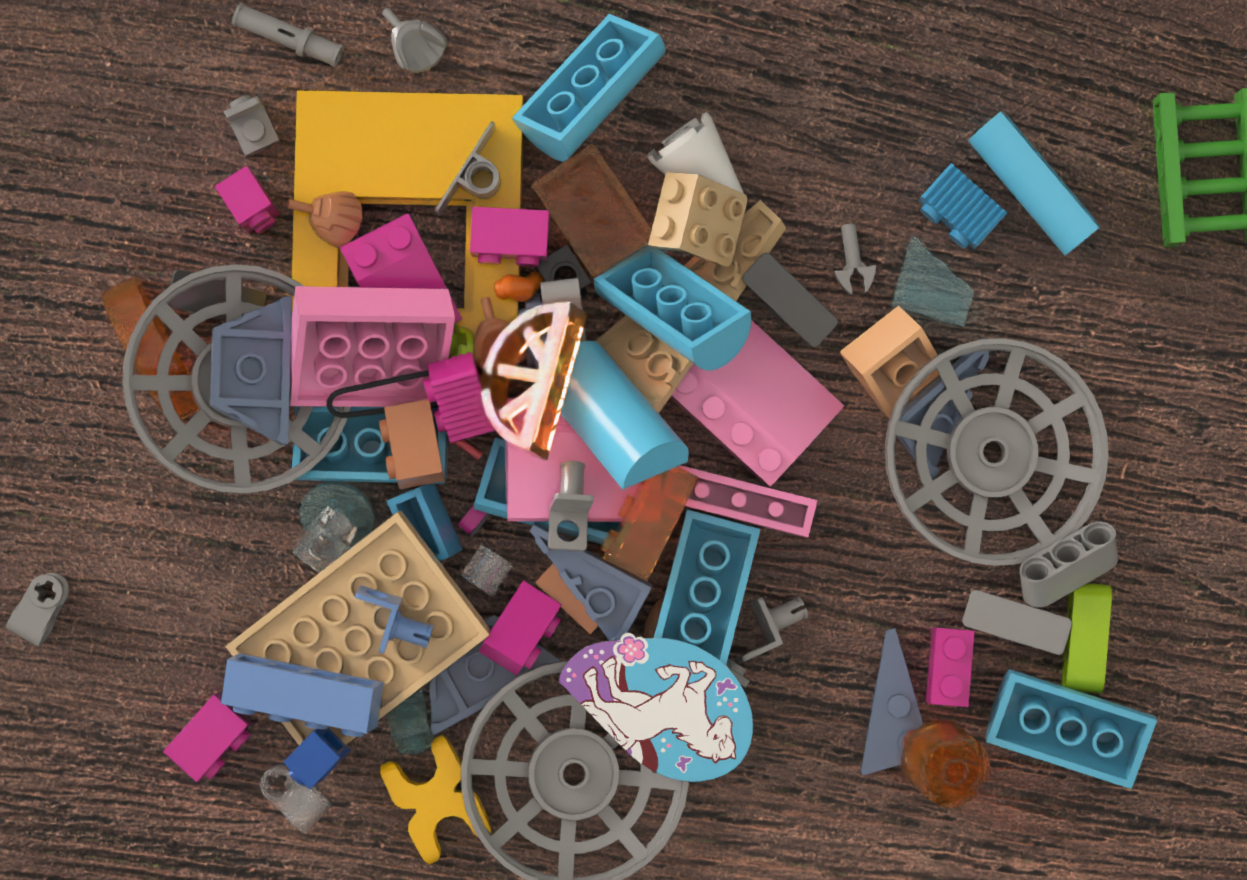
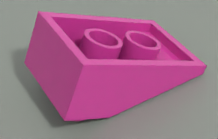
[340,213,463,324]

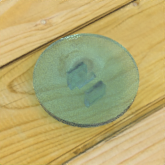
[299,482,375,550]

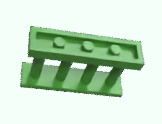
[1153,88,1247,247]

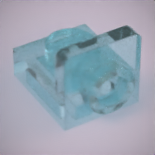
[388,690,434,754]

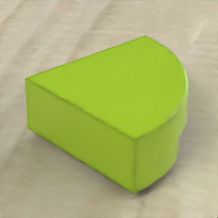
[449,324,474,359]

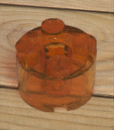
[901,720,990,808]

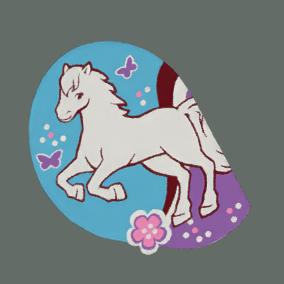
[559,633,753,782]

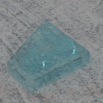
[890,236,974,328]

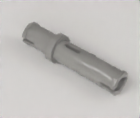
[232,3,344,67]

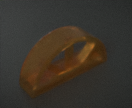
[102,275,200,420]
[481,301,588,461]

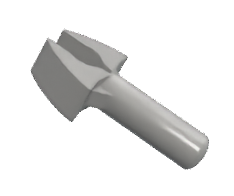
[834,223,876,296]

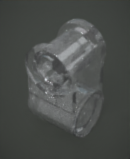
[260,764,332,834]

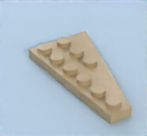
[595,200,786,413]

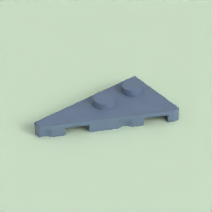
[887,351,989,479]
[860,628,932,775]

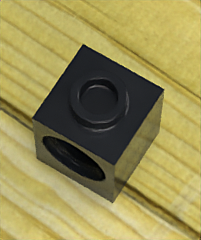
[536,244,592,301]

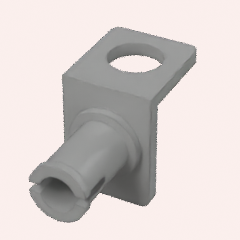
[548,461,594,552]
[735,596,808,663]

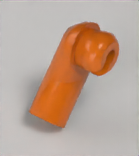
[494,271,544,302]

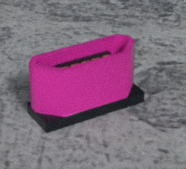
[458,505,492,537]

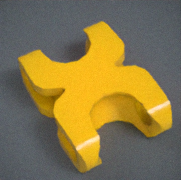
[380,734,492,864]

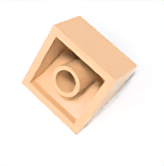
[840,306,939,419]

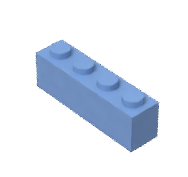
[221,653,384,737]

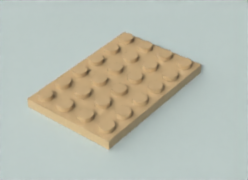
[225,511,491,745]

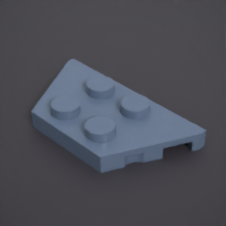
[210,296,292,445]
[429,615,560,735]

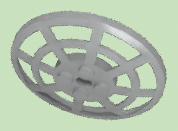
[122,264,351,494]
[885,338,1109,566]
[461,661,689,880]

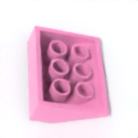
[289,286,455,407]
[670,320,844,488]
[503,398,660,522]

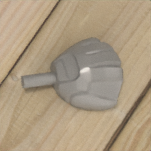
[382,8,448,73]

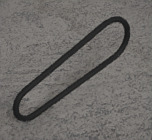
[326,370,438,418]

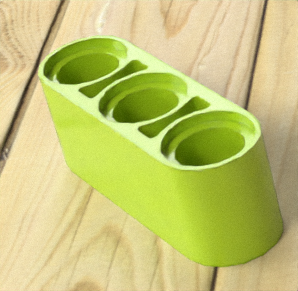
[1062,583,1112,694]

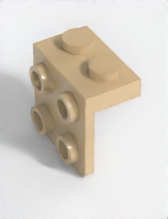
[648,172,747,267]

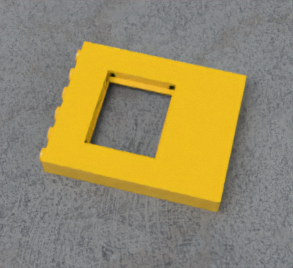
[290,91,524,375]

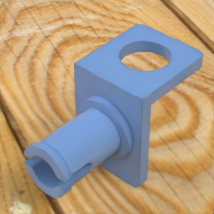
[355,585,434,654]

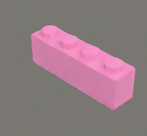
[660,465,818,538]

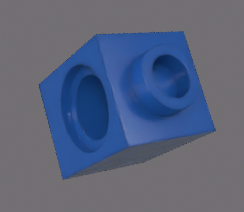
[283,727,351,789]

